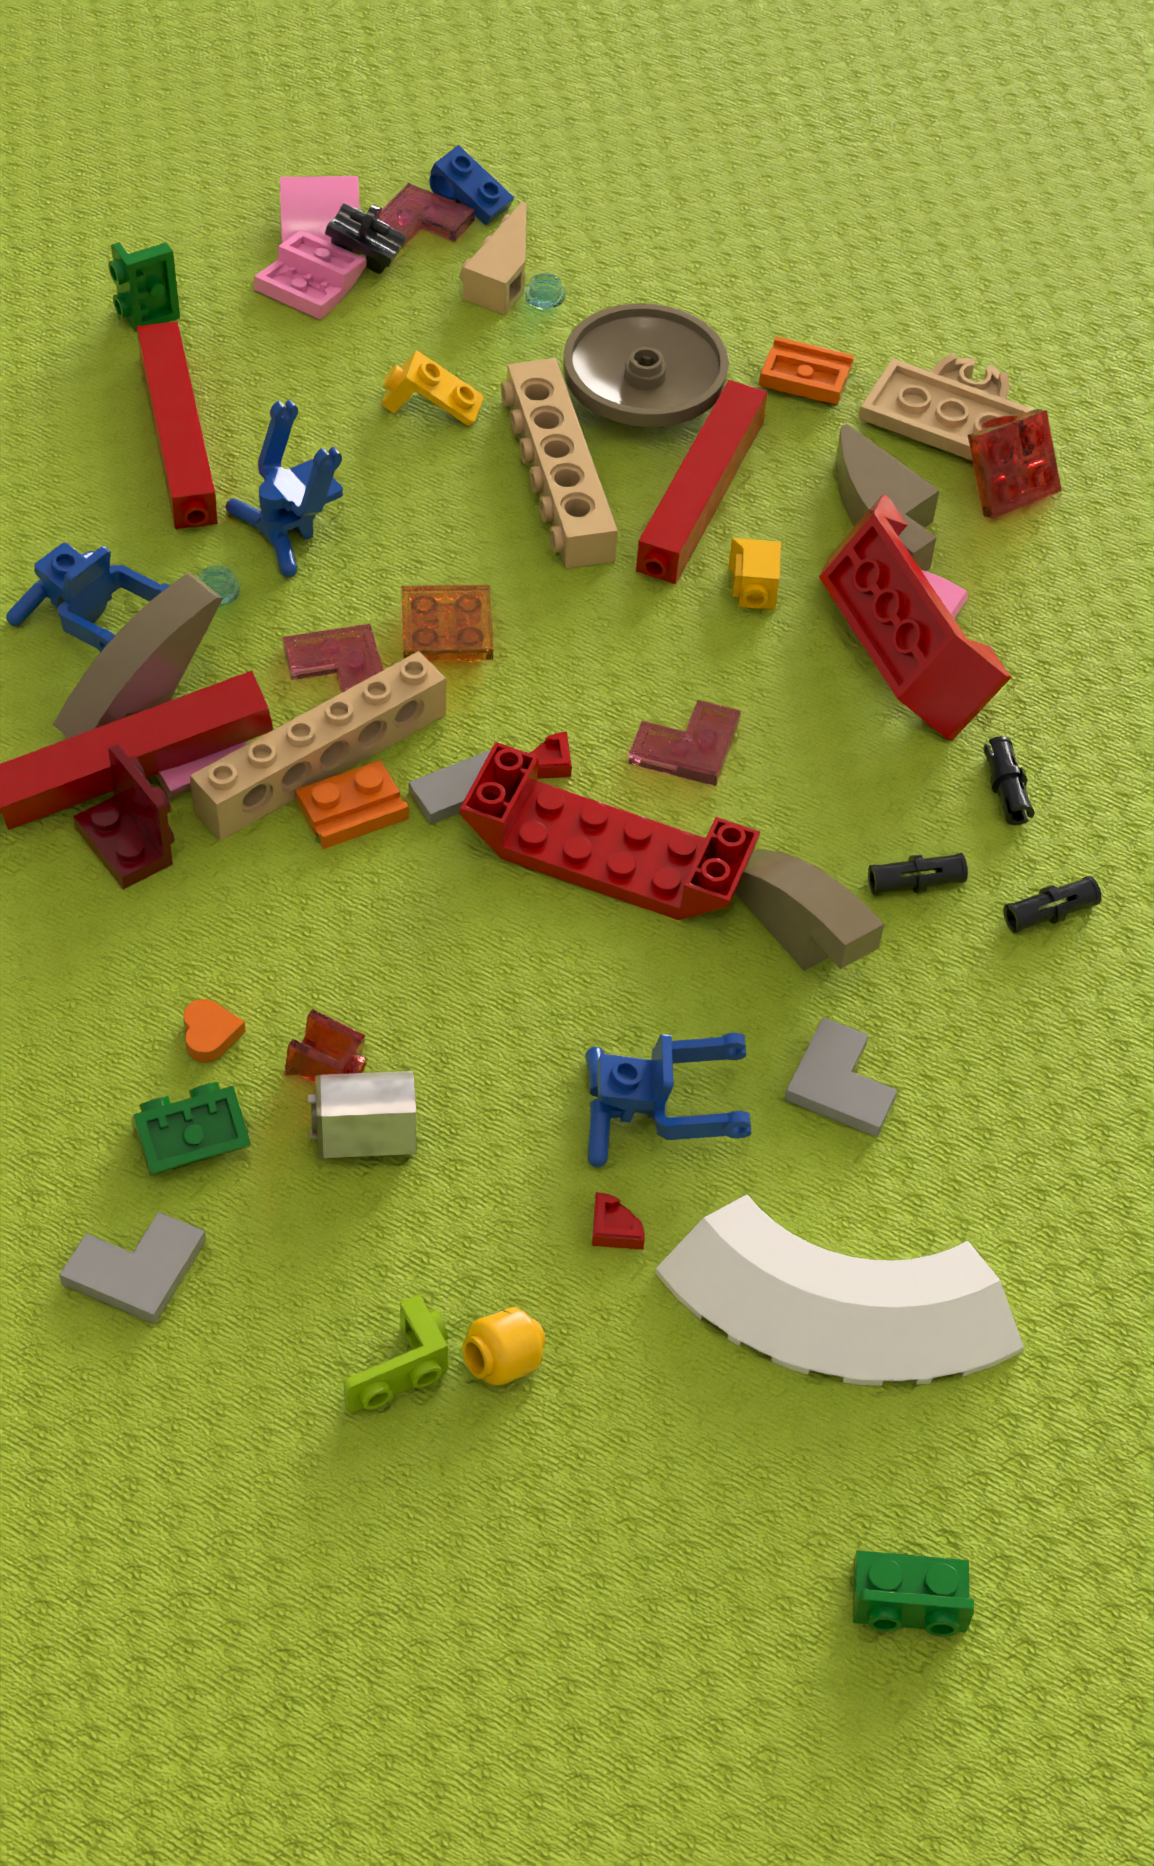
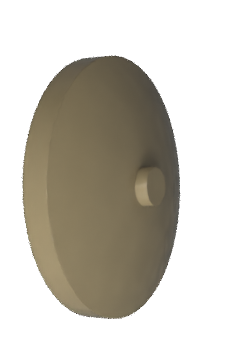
[563,303,729,427]

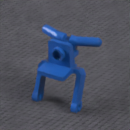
[225,400,343,578]
[6,543,170,653]
[585,1033,751,1168]

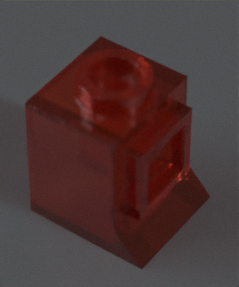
[284,1009,368,1083]

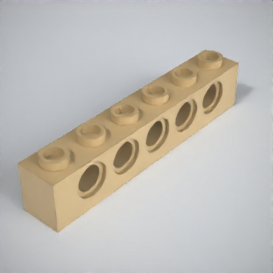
[501,358,618,569]
[190,651,446,841]

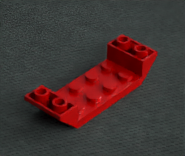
[819,494,1011,741]
[459,742,760,920]

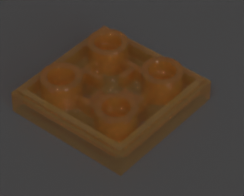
[401,585,494,662]

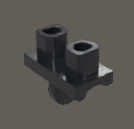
[325,203,407,274]

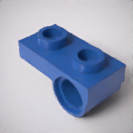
[429,145,515,225]

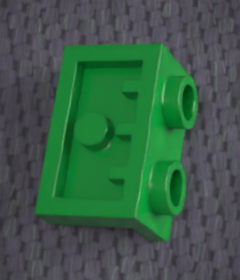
[108,242,180,332]
[131,1082,251,1176]
[853,1550,974,1637]

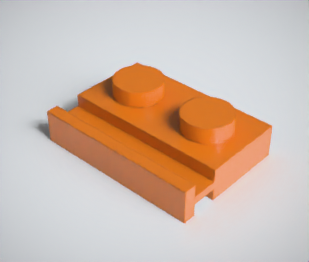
[759,336,854,405]
[295,760,409,849]

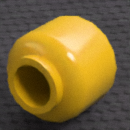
[462,1307,545,1386]

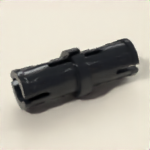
[983,736,1035,825]
[868,853,968,895]
[1003,876,1102,933]

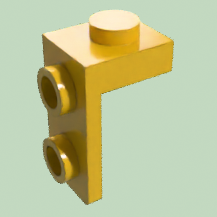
[381,350,484,426]

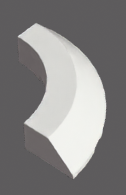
[655,1195,1024,1386]

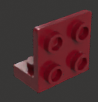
[73,744,175,890]

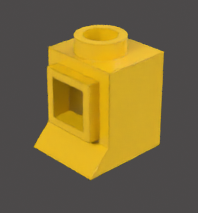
[728,538,781,610]

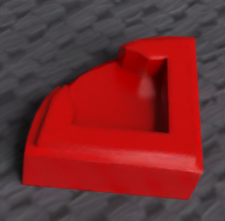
[530,732,572,779]
[592,1192,645,1250]

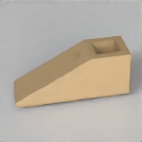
[460,201,527,315]

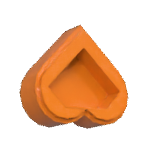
[184,999,246,1062]

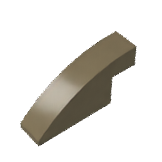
[836,423,939,571]
[53,573,223,738]
[735,849,884,971]

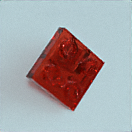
[968,409,1062,518]

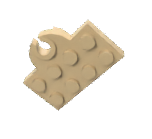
[859,353,1044,475]

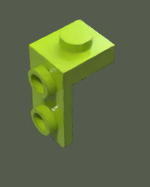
[343,1294,448,1413]

